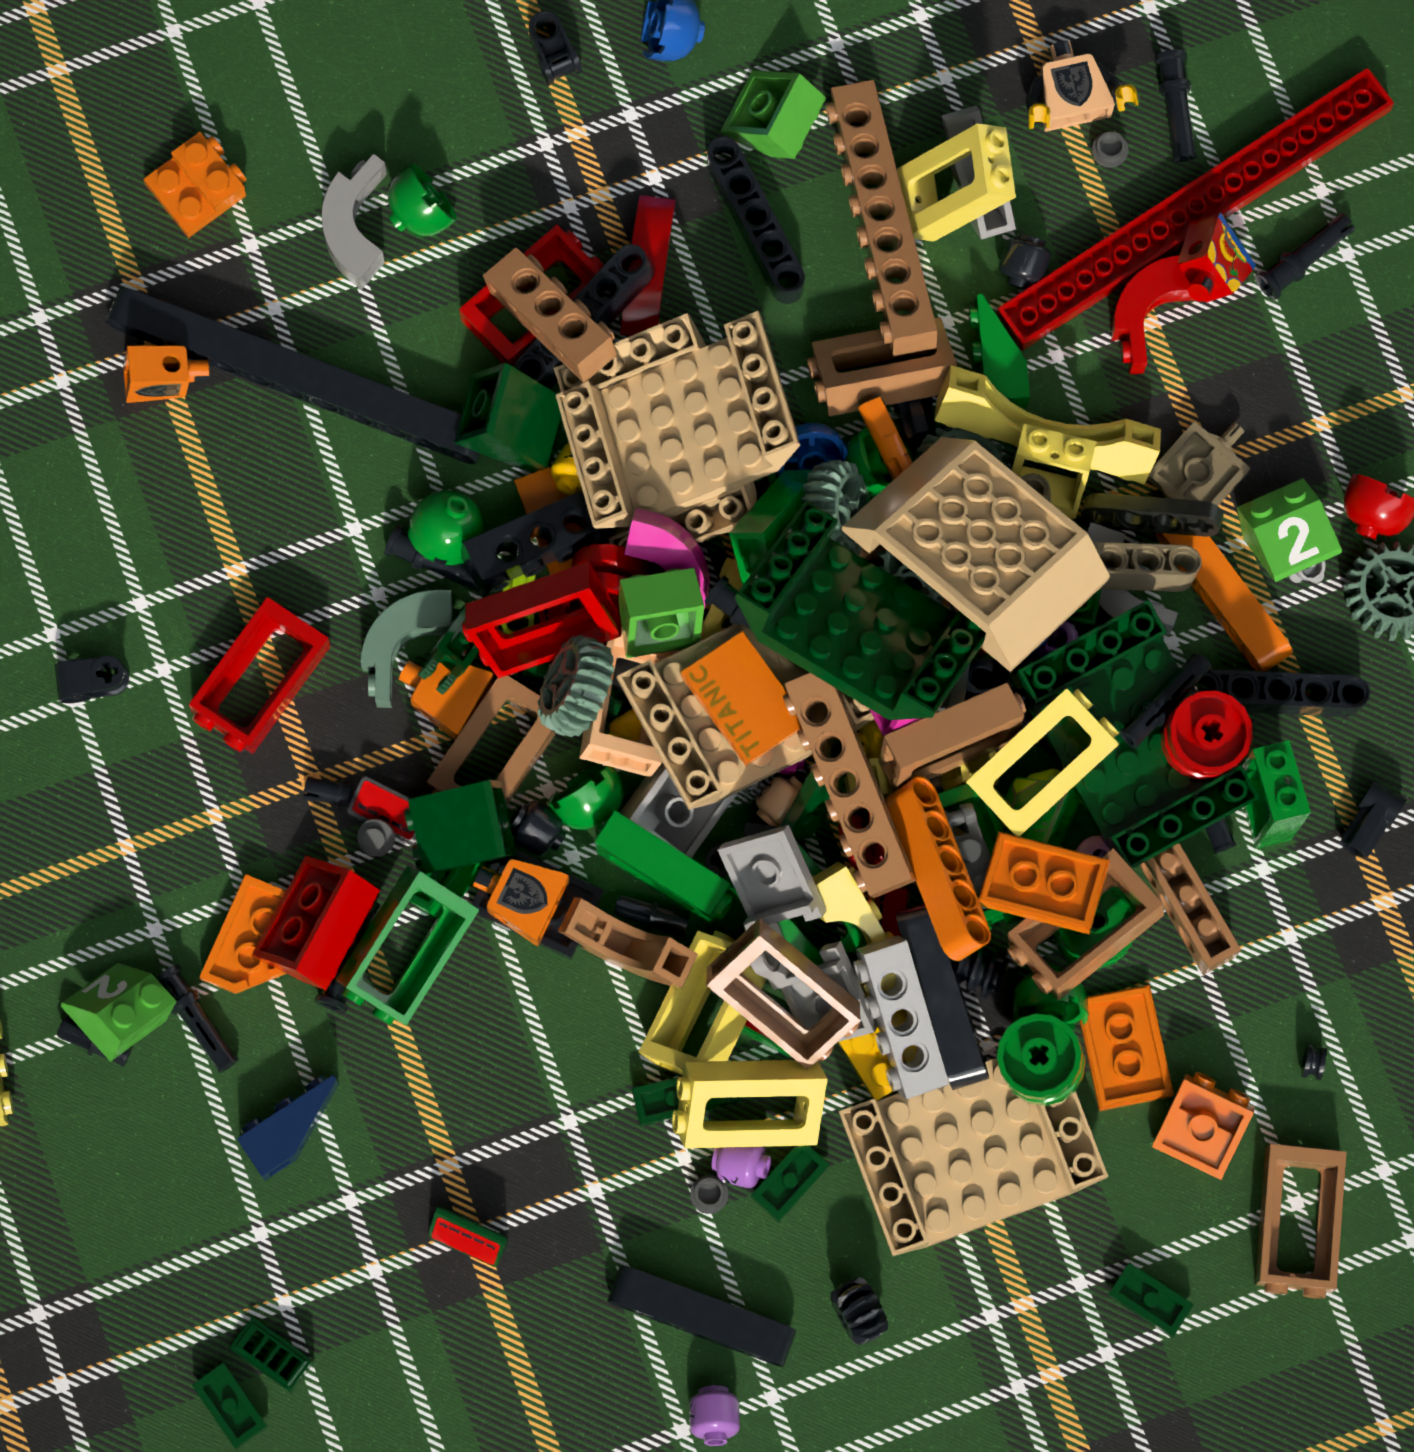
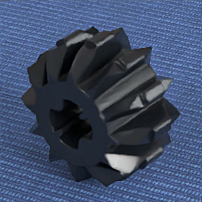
[830,1277,888,1345]

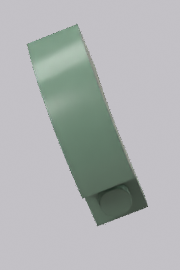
[361,590,453,708]

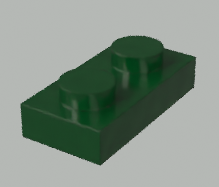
[750,1145,830,1223]
[1107,1262,1194,1338]
[192,1363,268,1450]

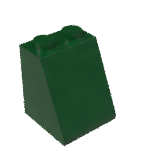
[454,363,563,473]
[405,780,517,874]

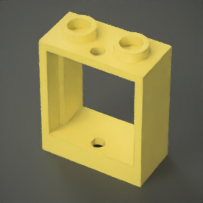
[1012,424,1097,519]

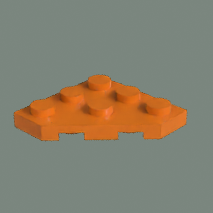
[199,874,286,994]

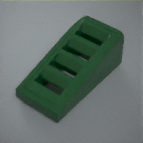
[229,1317,315,1394]

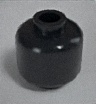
[999,233,1051,289]
[510,800,566,856]

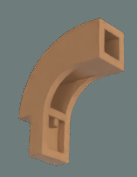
[558,897,698,988]

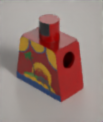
[1178,212,1256,302]

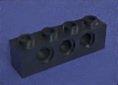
[461,490,615,594]

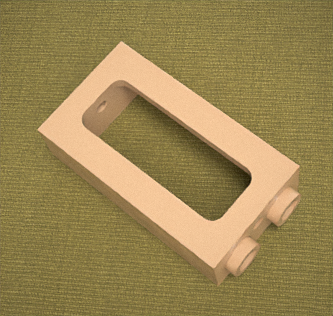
[579,626,680,777]

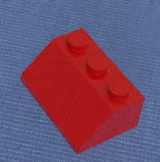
[252,856,380,990]

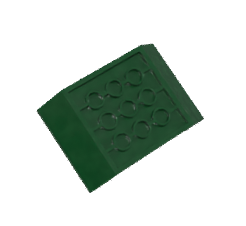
[735,501,986,720]
[1017,599,1260,869]

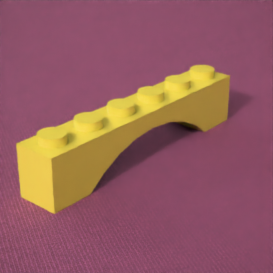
[935,365,1161,484]

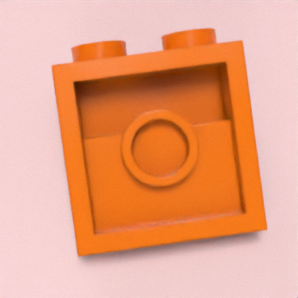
[143,132,246,238]
[1152,1072,1255,1180]

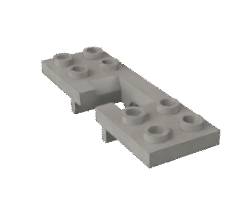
[718,825,878,1042]

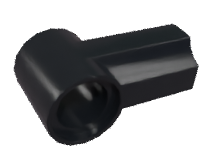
[893,397,936,449]
[1339,780,1407,860]

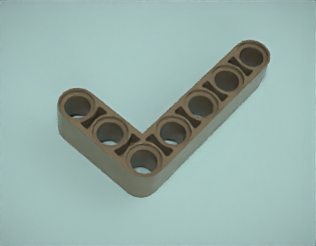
[1021,473,1202,592]

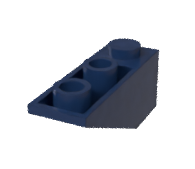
[237,1075,339,1181]

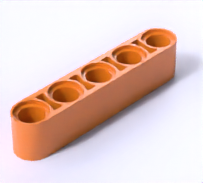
[1155,517,1293,672]
[887,776,991,961]

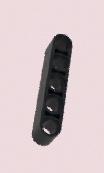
[707,136,805,304]
[514,244,655,389]
[895,903,989,1090]
[607,1265,797,1367]

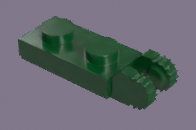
[418,601,479,695]
[631,1076,743,1127]

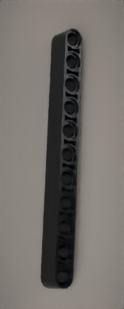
[105,287,480,464]
[966,659,1370,717]

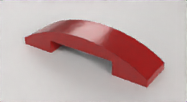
[620,195,676,336]

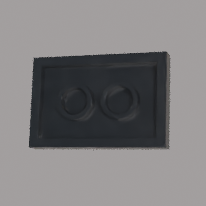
[471,849,604,960]

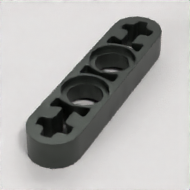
[1081,493,1224,537]

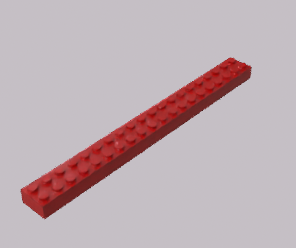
[996,68,1394,351]

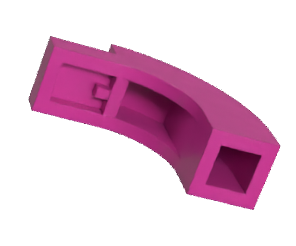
[624,508,710,609]

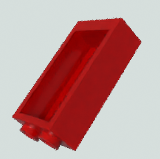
[459,225,604,367]
[462,561,621,679]
[189,597,331,754]

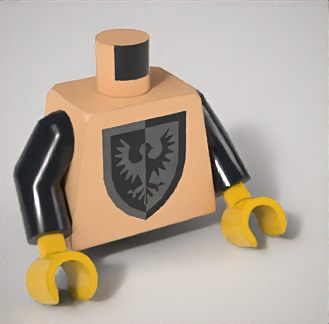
[1025,40,1139,132]

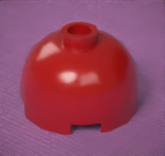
[1343,474,1414,540]

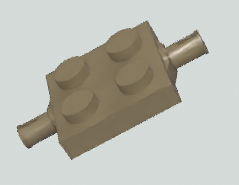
[1147,421,1251,517]

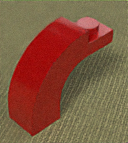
[1111,255,1195,375]

